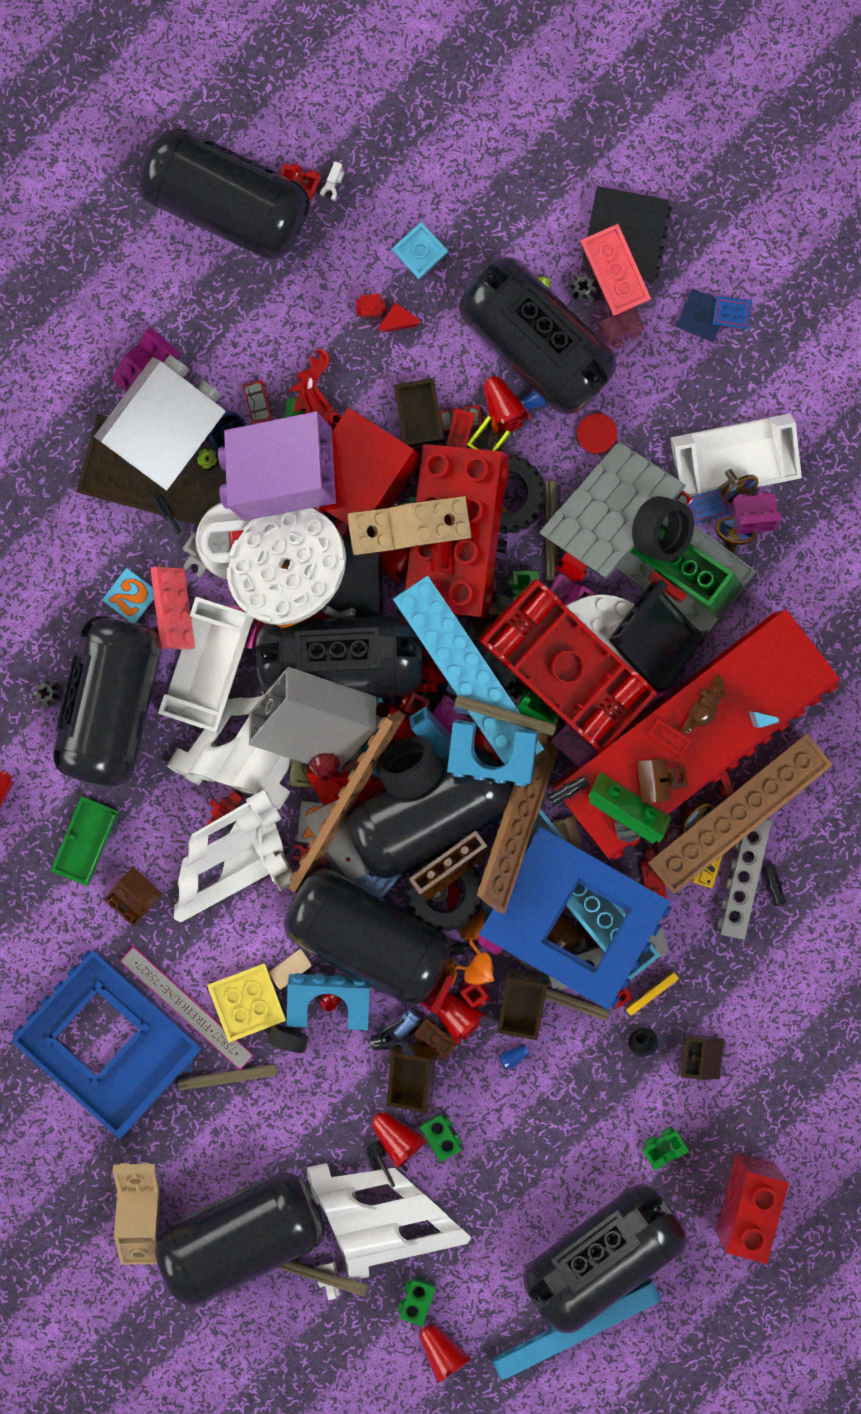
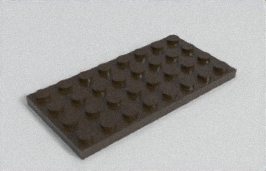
[77,414,227,525]

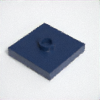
[676,289,721,343]

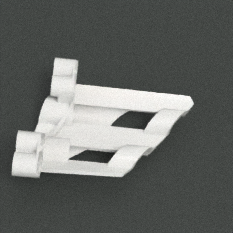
[167,695,292,810]
[173,789,293,922]
[307,1163,471,1281]

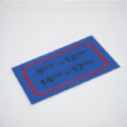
[713,296,752,329]
[688,489,730,525]

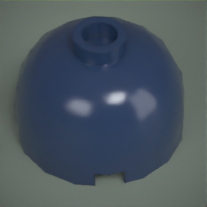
[206,409,246,449]

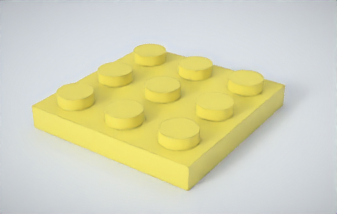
[207,963,286,1043]

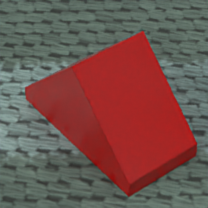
[379,303,420,333]

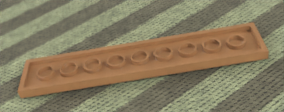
[288,711,405,893]
[477,721,563,914]
[647,733,833,894]

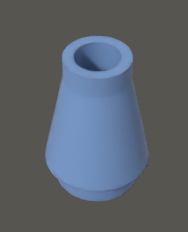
[393,1008,422,1039]

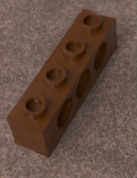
[409,831,491,901]

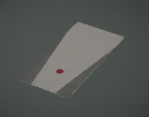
[305,800,370,881]

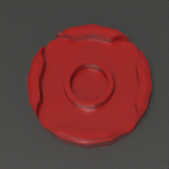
[577,413,617,454]

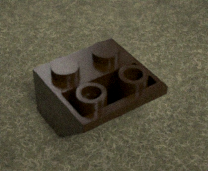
[679,1034,724,1080]

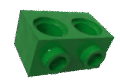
[420,1112,463,1162]
[397,1276,436,1327]

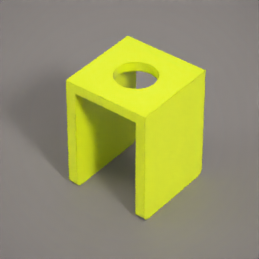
[467,416,510,451]

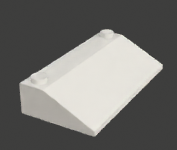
[670,414,802,496]
[158,597,254,733]

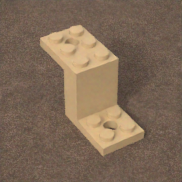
[347,496,471,555]
[113,1162,161,1265]

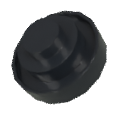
[628,1028,659,1057]

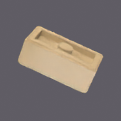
[552,816,583,851]
[268,948,313,990]

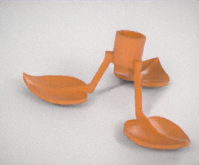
[445,909,494,985]

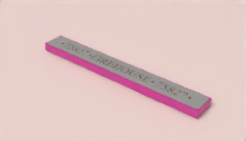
[120,946,254,1070]

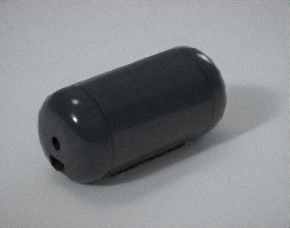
[139,129,310,260]
[459,257,617,415]
[256,615,423,697]
[53,616,162,786]
[345,745,512,879]
[283,868,452,1005]
[155,1173,325,1306]
[523,1184,687,1333]

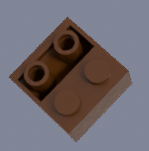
[104,867,163,927]

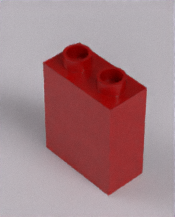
[313,407,422,535]
[715,1153,789,1264]

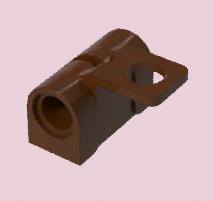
[637,758,687,803]
[411,1018,457,1062]

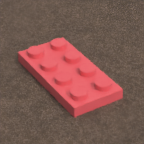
[580,224,651,317]
[150,567,195,650]

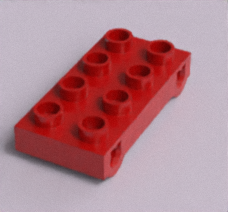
[405,444,509,619]
[477,579,657,754]

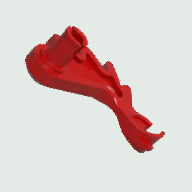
[289,349,342,431]

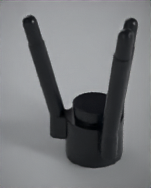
[370,1019,421,1051]
[366,1140,408,1188]

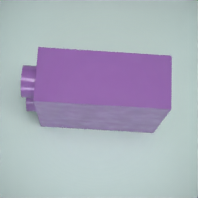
[218,411,336,521]

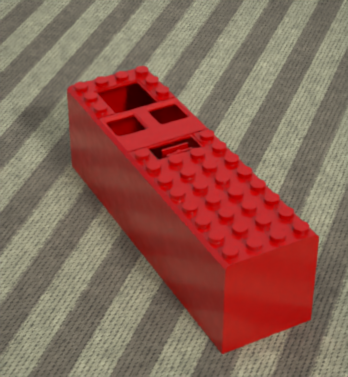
[551,609,841,860]

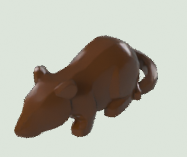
[680,675,726,734]

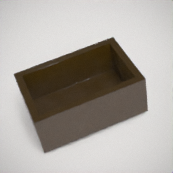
[394,378,444,447]
[497,968,549,1040]
[387,1042,437,1113]

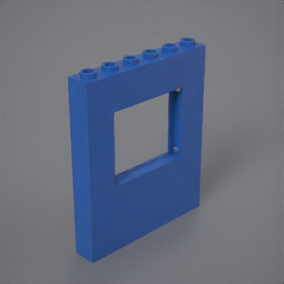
[478,827,672,1010]
[11,948,203,1139]

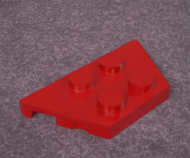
[307,768,384,807]

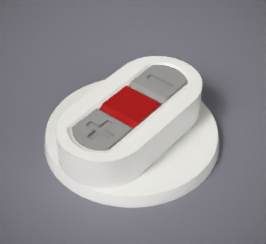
[196,503,253,580]

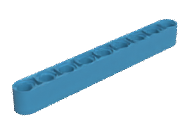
[491,1280,662,1380]

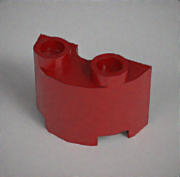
[280,163,321,201]
[555,552,588,583]

